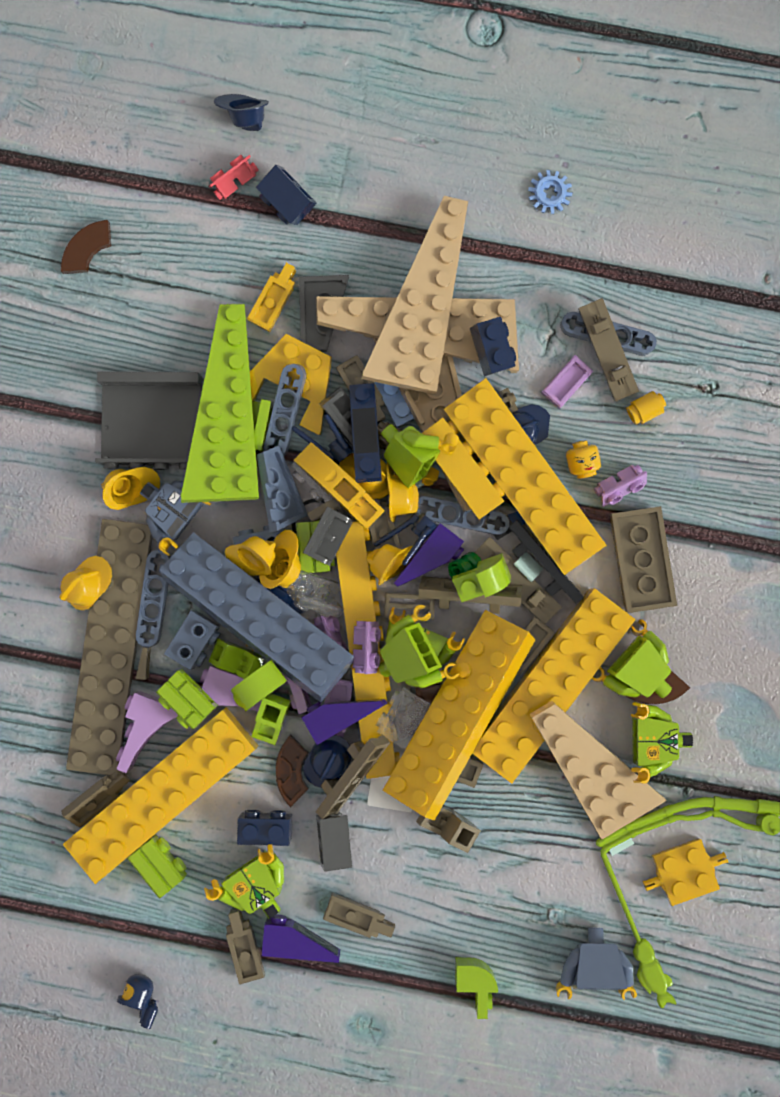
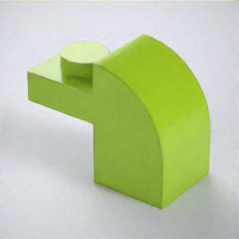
[452,553,511,602]
[208,638,264,679]
[231,660,287,712]
[251,693,291,745]
[455,957,498,1019]

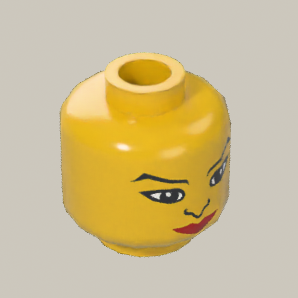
[566,440,601,479]

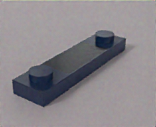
[349,383,382,483]

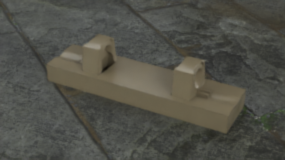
[578,298,639,401]
[474,537,562,624]
[418,576,522,614]
[316,735,390,819]

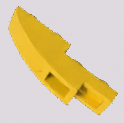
[293,442,385,530]

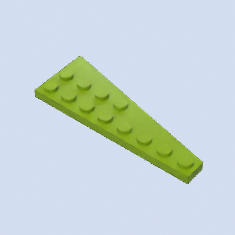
[181,304,259,503]

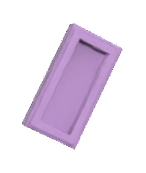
[541,355,593,409]

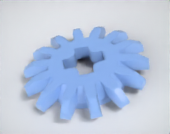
[528,170,573,214]

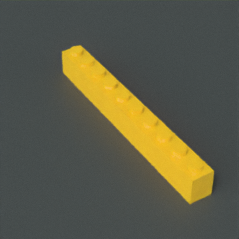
[336,521,400,779]

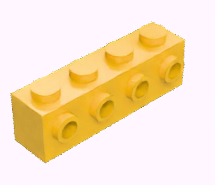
[422,418,505,520]

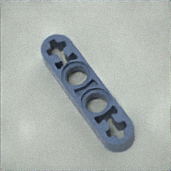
[560,312,657,356]
[264,363,306,456]
[414,496,509,535]
[136,550,170,647]

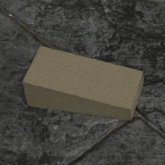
[136,647,151,680]

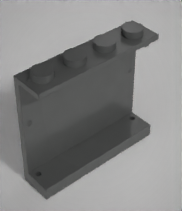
[95,372,202,470]

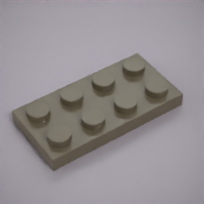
[609,506,677,613]

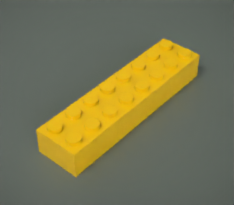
[444,378,607,575]
[472,588,636,784]
[382,610,536,821]
[63,707,259,884]

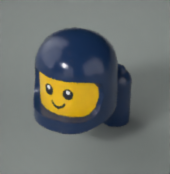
[117,974,158,1029]

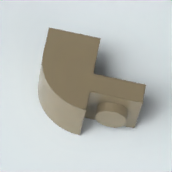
[416,805,481,853]

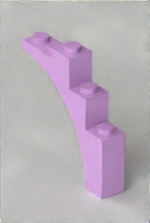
[116,665,262,773]

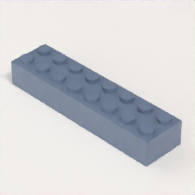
[159,532,354,703]

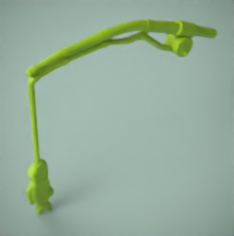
[596,796,780,1008]

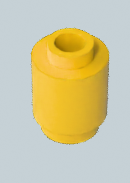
[626,391,666,425]

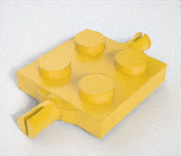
[642,838,728,906]

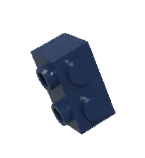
[256,164,317,225]
[470,316,516,377]
[237,810,292,846]

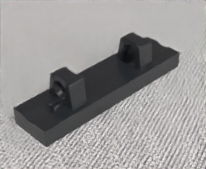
[509,520,584,604]

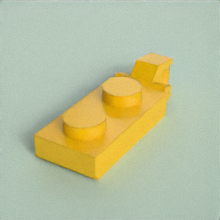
[247,262,296,333]

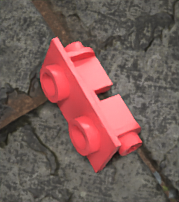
[208,155,259,200]

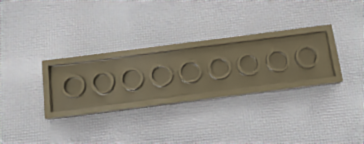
[66,519,152,776]

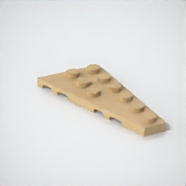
[530,701,667,839]

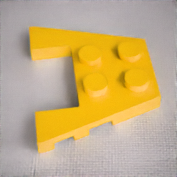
[250,334,332,435]

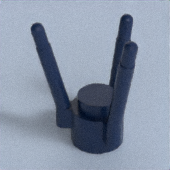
[292,413,354,463]
[373,513,437,565]

